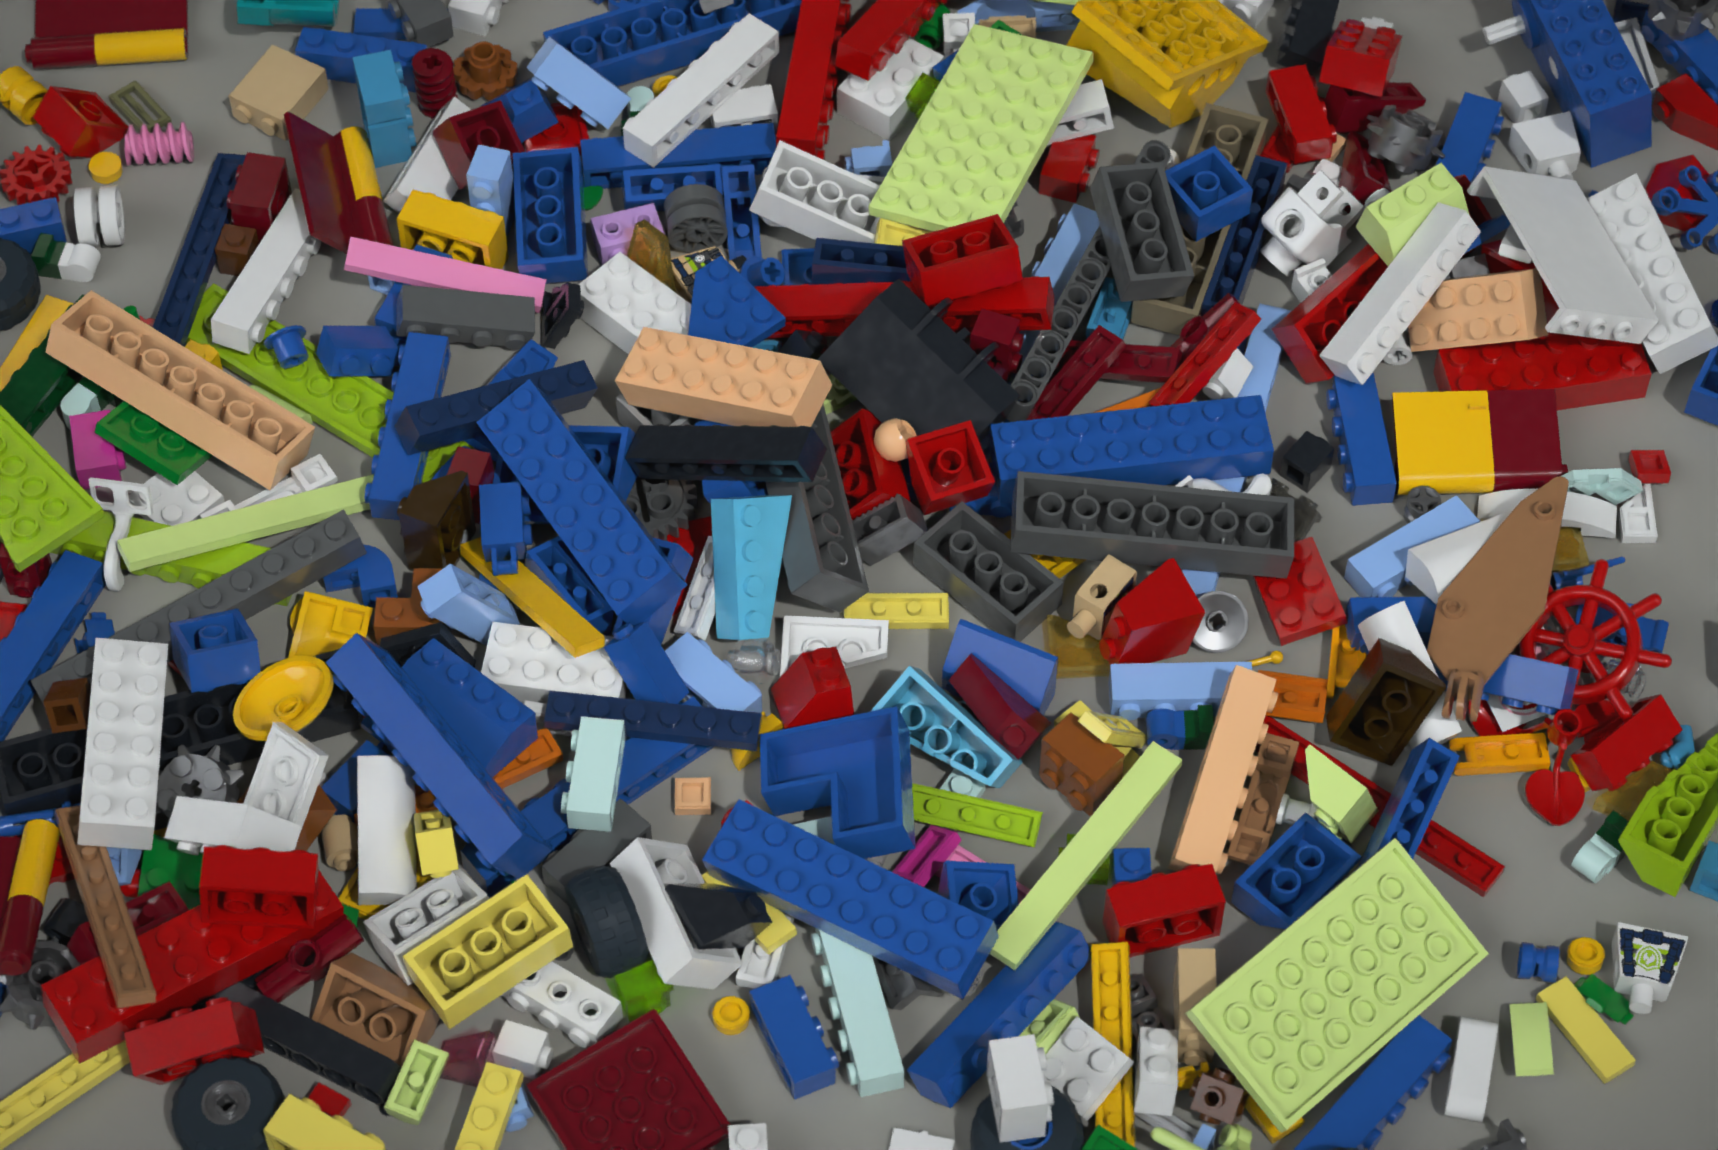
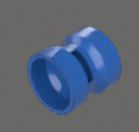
[1517,942,1559,983]

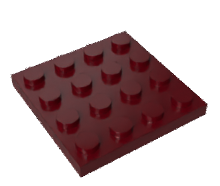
[526,1008,731,1150]

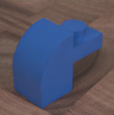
[323,545,398,608]

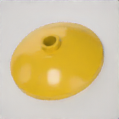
[233,656,334,741]

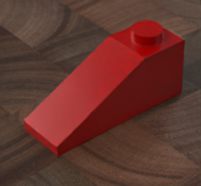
[1652,73,1718,151]

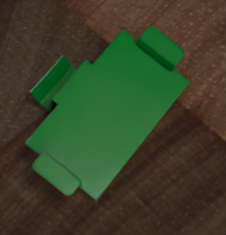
[1574,974,1633,1025]

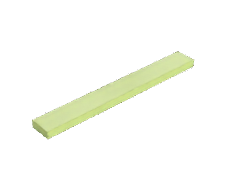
[117,475,374,572]
[990,741,1183,971]

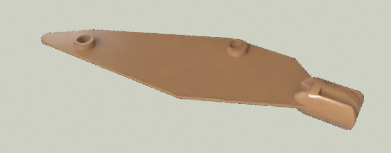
[1427,476,1569,722]

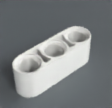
[1444,1016,1498,1123]

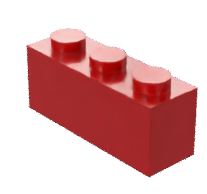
[1266,64,1337,164]
[1570,694,1683,791]

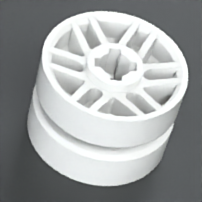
[74,185,125,247]

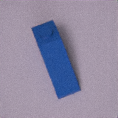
[721,164,762,260]

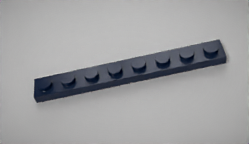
[152,153,246,347]

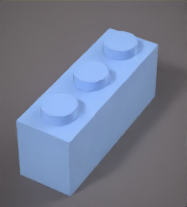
[526,37,631,129]
[466,144,515,239]
[417,564,520,646]
[665,632,762,713]

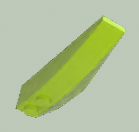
[1618,733,1718,897]

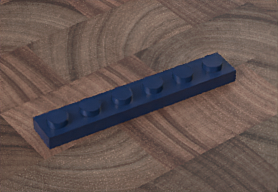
[544,691,762,751]

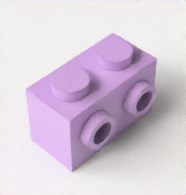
[591,203,666,265]

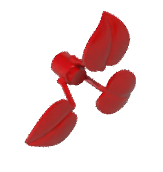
[1468,699,1631,826]

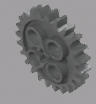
[626,476,698,541]

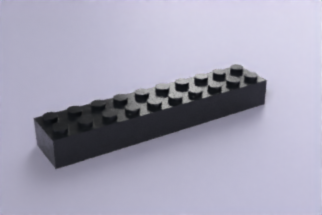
[0,649,361,825]

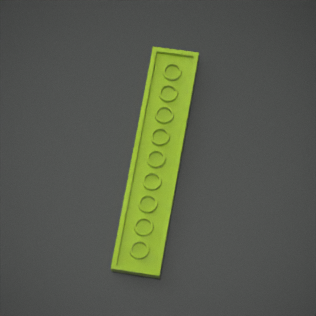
[186,283,474,483]

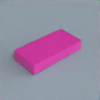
[892,825,962,887]

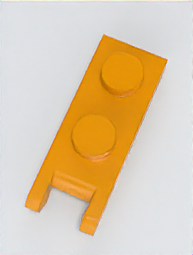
[1326,625,1366,699]
[1449,732,1551,776]

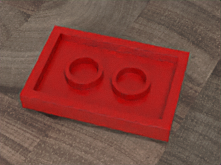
[1252,536,1347,646]

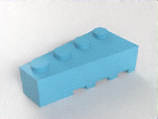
[711,495,792,640]
[870,666,1023,788]

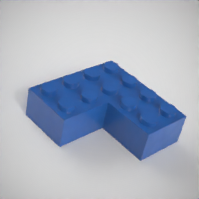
[760,706,916,859]

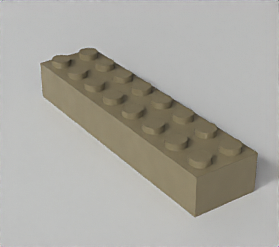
[1131,103,1269,336]

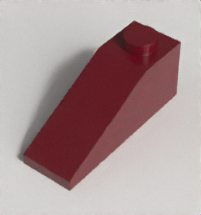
[1324,82,1426,134]
[1338,130,1392,214]
[949,653,1052,760]
[67,881,189,965]

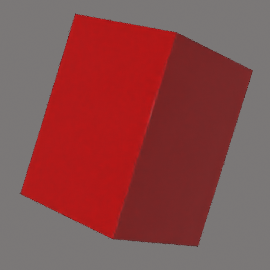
[1645,154,1716,232]

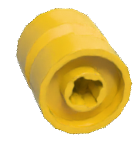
[0,66,48,125]

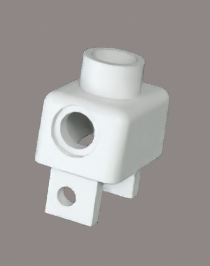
[1260,170,1365,277]

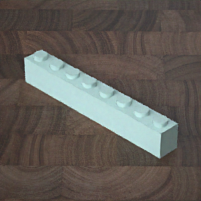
[793,816,904,1097]

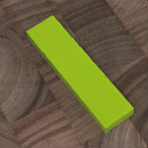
[912,783,1043,848]

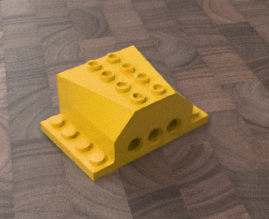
[1066,0,1269,128]

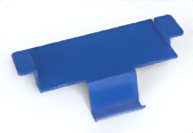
[74,612,115,654]

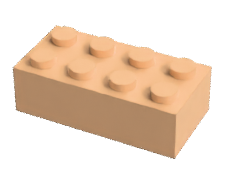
[1408,268,1548,352]

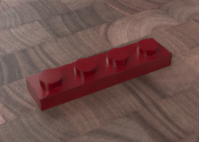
[1026,325,1127,420]
[1048,340,1182,383]

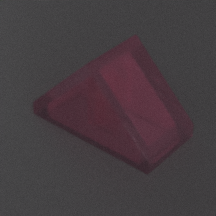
[440,1030,496,1087]

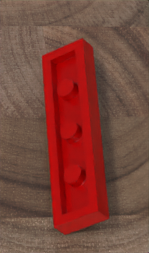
[1148,302,1262,407]

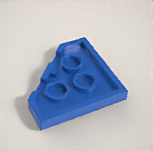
[688,256,786,347]

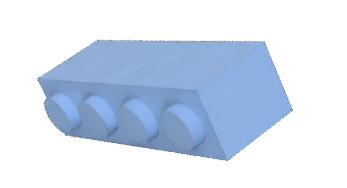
[1344,495,1480,597]
[1108,661,1252,721]

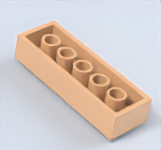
[615,327,832,427]

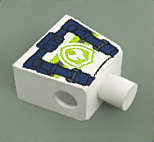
[1612,922,1688,1014]

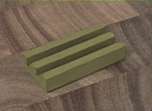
[109,80,172,133]

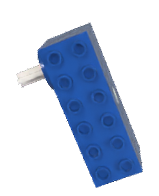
[1483,0,1652,168]

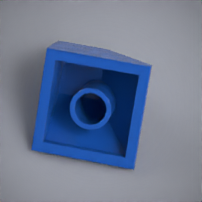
[481,77,558,143]
[938,861,1019,930]

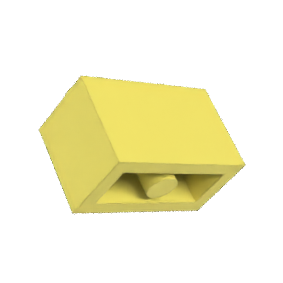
[414,810,459,878]

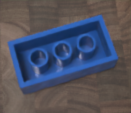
[513,147,588,284]

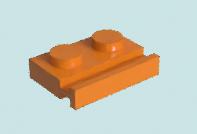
[1257,670,1328,723]

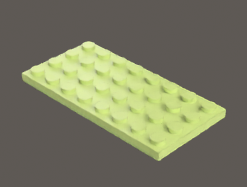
[868,24,1094,232]
[1185,838,1489,1133]

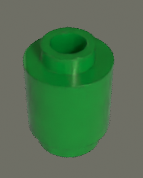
[915,4,950,50]

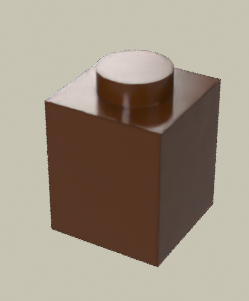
[215,224,259,276]
[43,677,91,733]

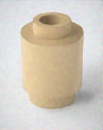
[321,815,358,871]

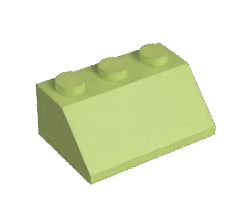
[1356,163,1469,266]
[1305,744,1378,844]

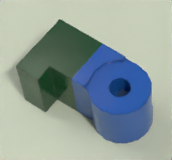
[1146,705,1213,750]

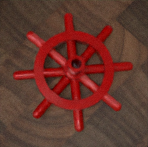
[1519,559,1672,719]

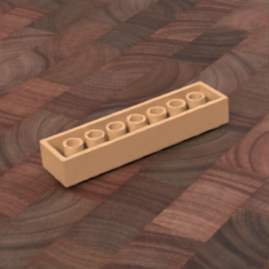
[45,290,315,490]

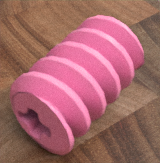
[124,122,194,165]

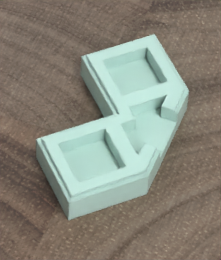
[1561,468,1643,505]

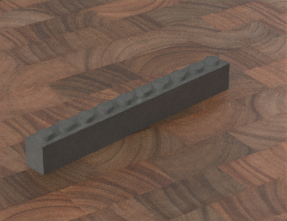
[30,509,367,705]

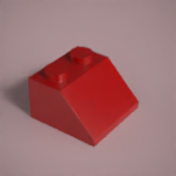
[33,86,129,158]
[906,420,995,515]
[771,647,854,729]

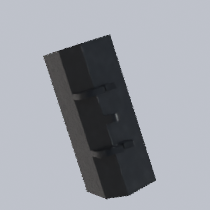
[817,278,1020,442]

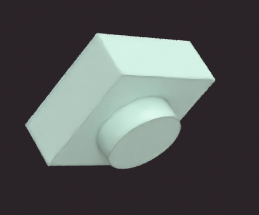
[940,768,986,798]

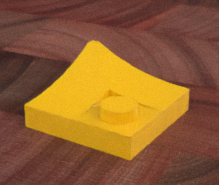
[288,591,373,658]

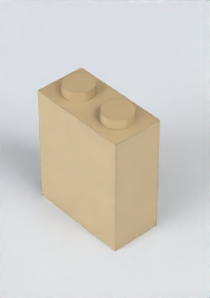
[229,44,329,141]
[1173,948,1217,1066]

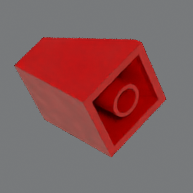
[1099,558,1205,664]

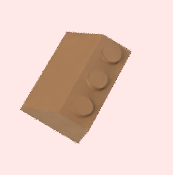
[312,953,440,1068]

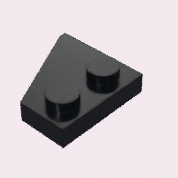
[542,282,584,349]
[380,622,476,668]

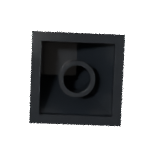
[665,883,773,950]

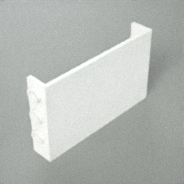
[1467,166,1659,344]

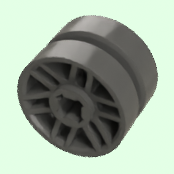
[664,184,728,253]

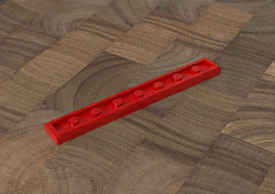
[1255,715,1505,898]

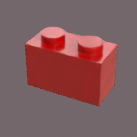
[1039,134,1100,203]

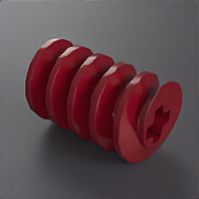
[412,48,458,118]

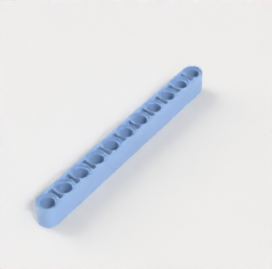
[1182,303,1292,598]

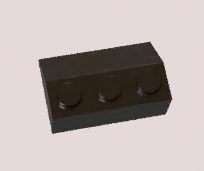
[397,470,476,571]
[1326,638,1446,766]

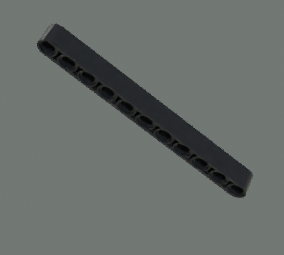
[43,898,401,1105]

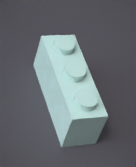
[561,716,626,832]

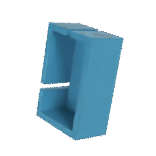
[352,50,417,168]

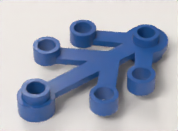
[1651,165,1718,254]

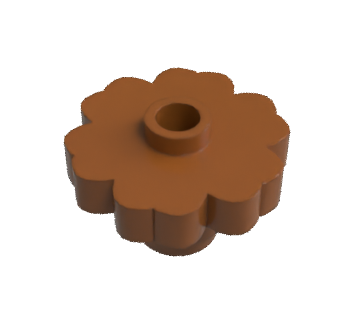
[453,41,518,101]

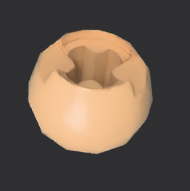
[874,418,917,462]

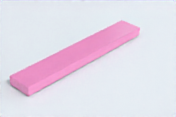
[344,237,546,313]

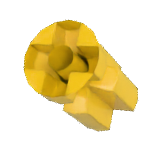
[1177,1061,1210,1091]

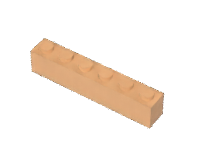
[1168,665,1278,874]

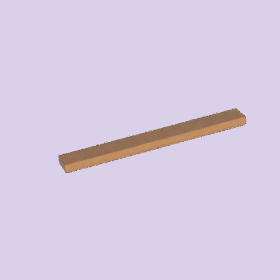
[55,805,156,1008]

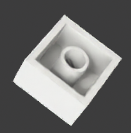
[987,1034,1054,1143]

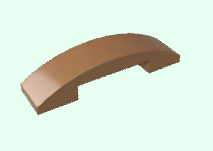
[1228,733,1299,865]

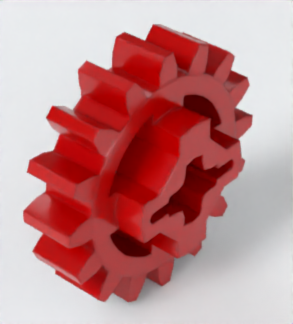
[0,144,73,205]

